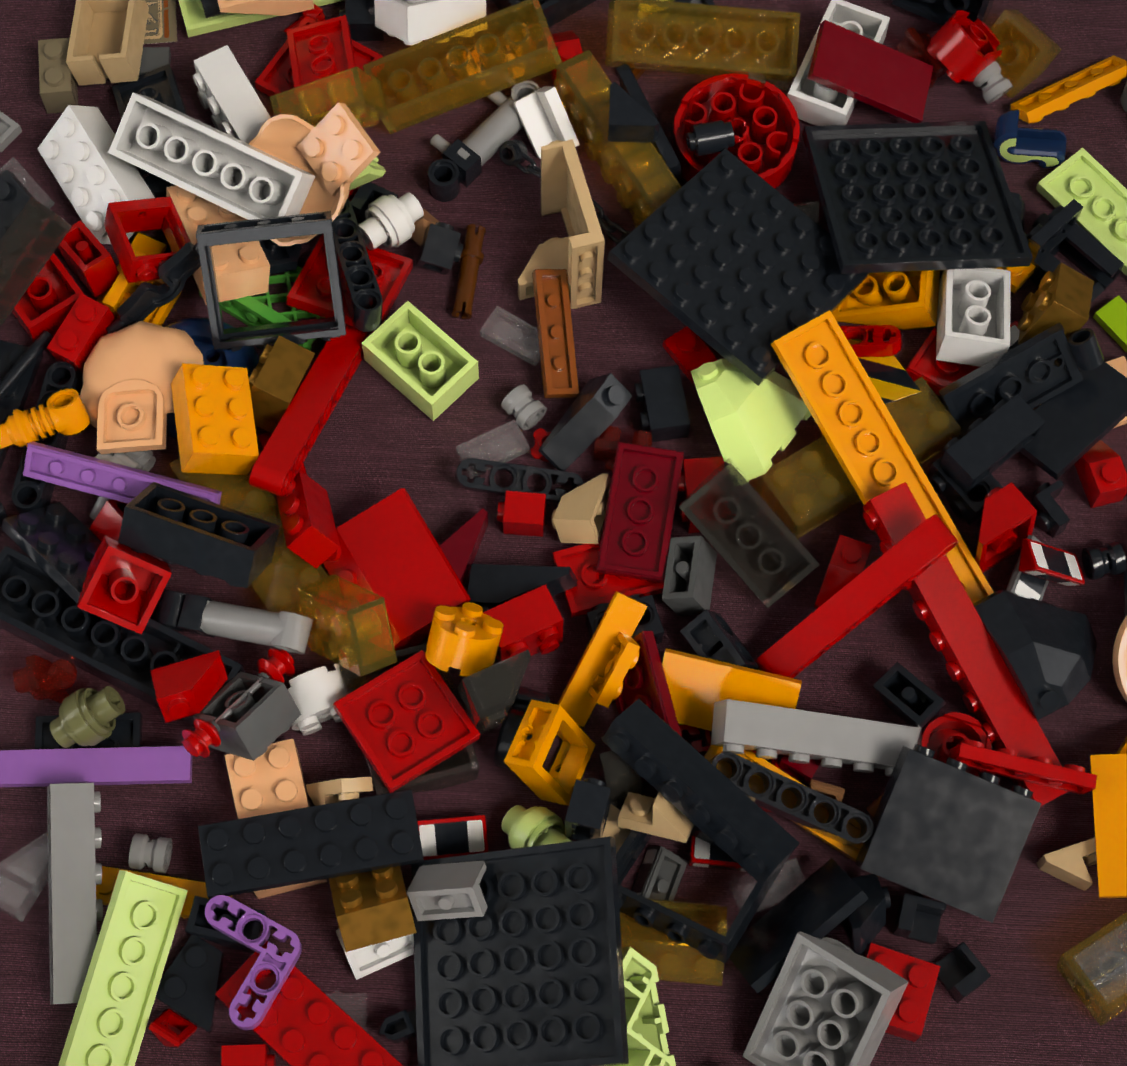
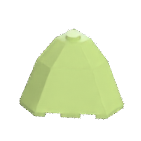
[691,359,811,486]
[608,947,676,1066]

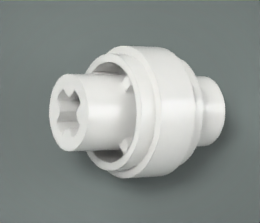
[358,192,424,250]

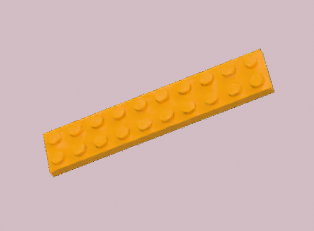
[771,310,994,603]

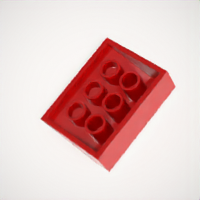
[323,488,471,660]

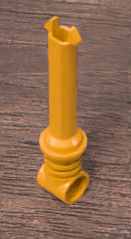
[0,389,90,450]

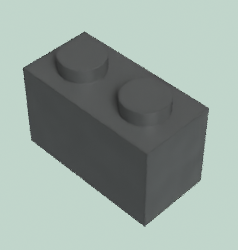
[662,536,717,616]

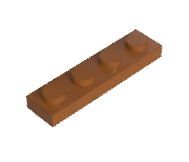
[532,269,579,398]

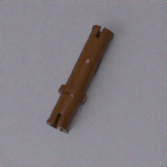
[451,224,486,319]

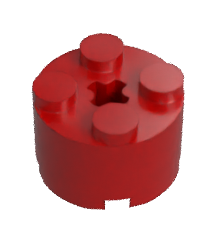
[927,10,1002,83]
[921,712,992,776]

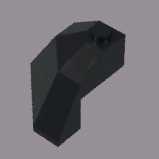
[973,589,1097,720]

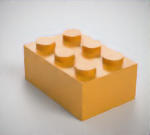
[171,363,259,475]

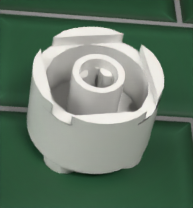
[287,664,353,736]

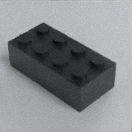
[118,482,280,588]

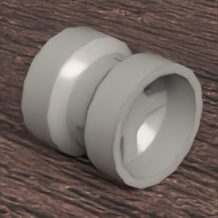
[973,61,1014,104]
[501,384,547,431]
[128,833,172,873]

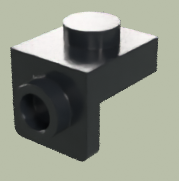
[1031,479,1070,538]

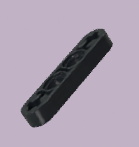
[455,458,584,503]

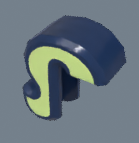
[994,110,1067,168]

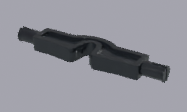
[106,242,212,334]

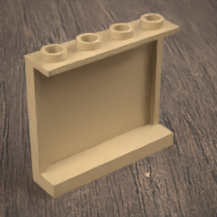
[541,139,605,309]

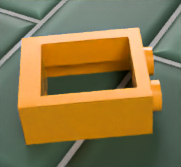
[503,699,596,806]

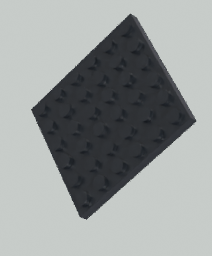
[802,121,1033,274]
[607,149,870,386]
[411,837,629,1066]

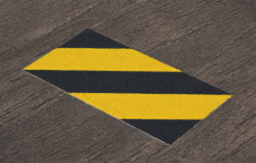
[848,339,922,404]

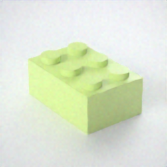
[362,301,479,421]

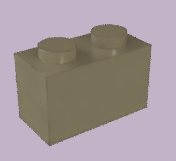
[38,38,78,114]

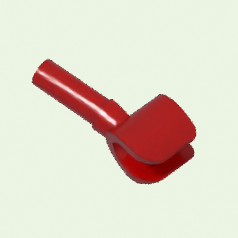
[283,4,326,35]

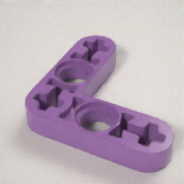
[205,895,302,1030]

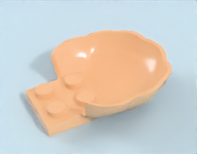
[249,102,380,246]
[80,321,204,454]

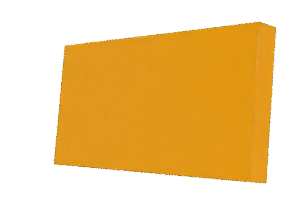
[662,648,802,731]
[1090,754,1127,898]

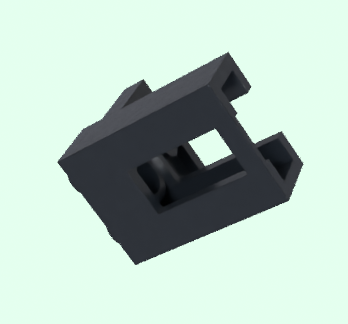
[1024,199,1124,302]

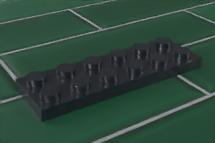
[198,790,424,899]

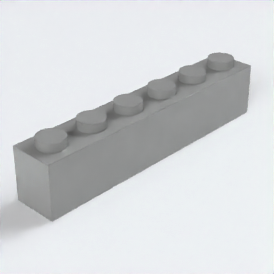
[711,699,922,776]
[47,783,103,1005]

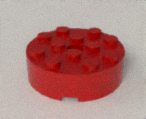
[672,73,800,189]

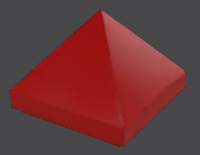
[149,1009,198,1047]

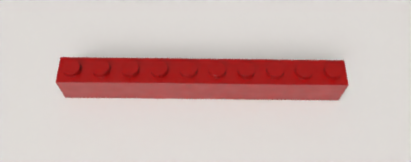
[863,482,1069,807]

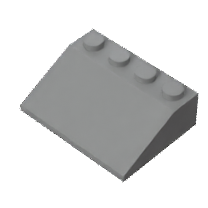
[743,931,909,1066]

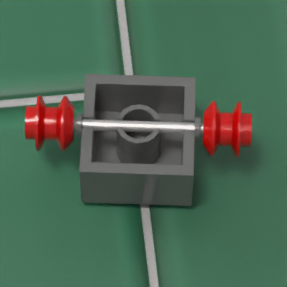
[182,648,301,761]

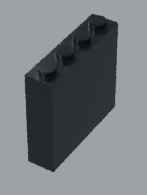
[855,743,1041,923]

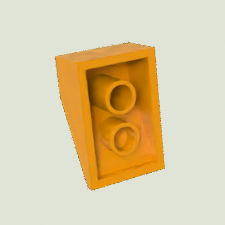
[832,270,940,330]

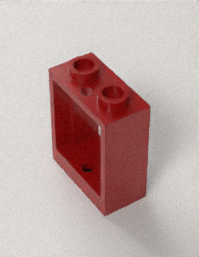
[104,196,191,283]

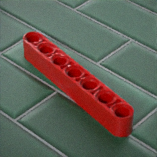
[249,324,372,497]
[755,514,958,678]

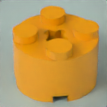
[425,602,504,677]

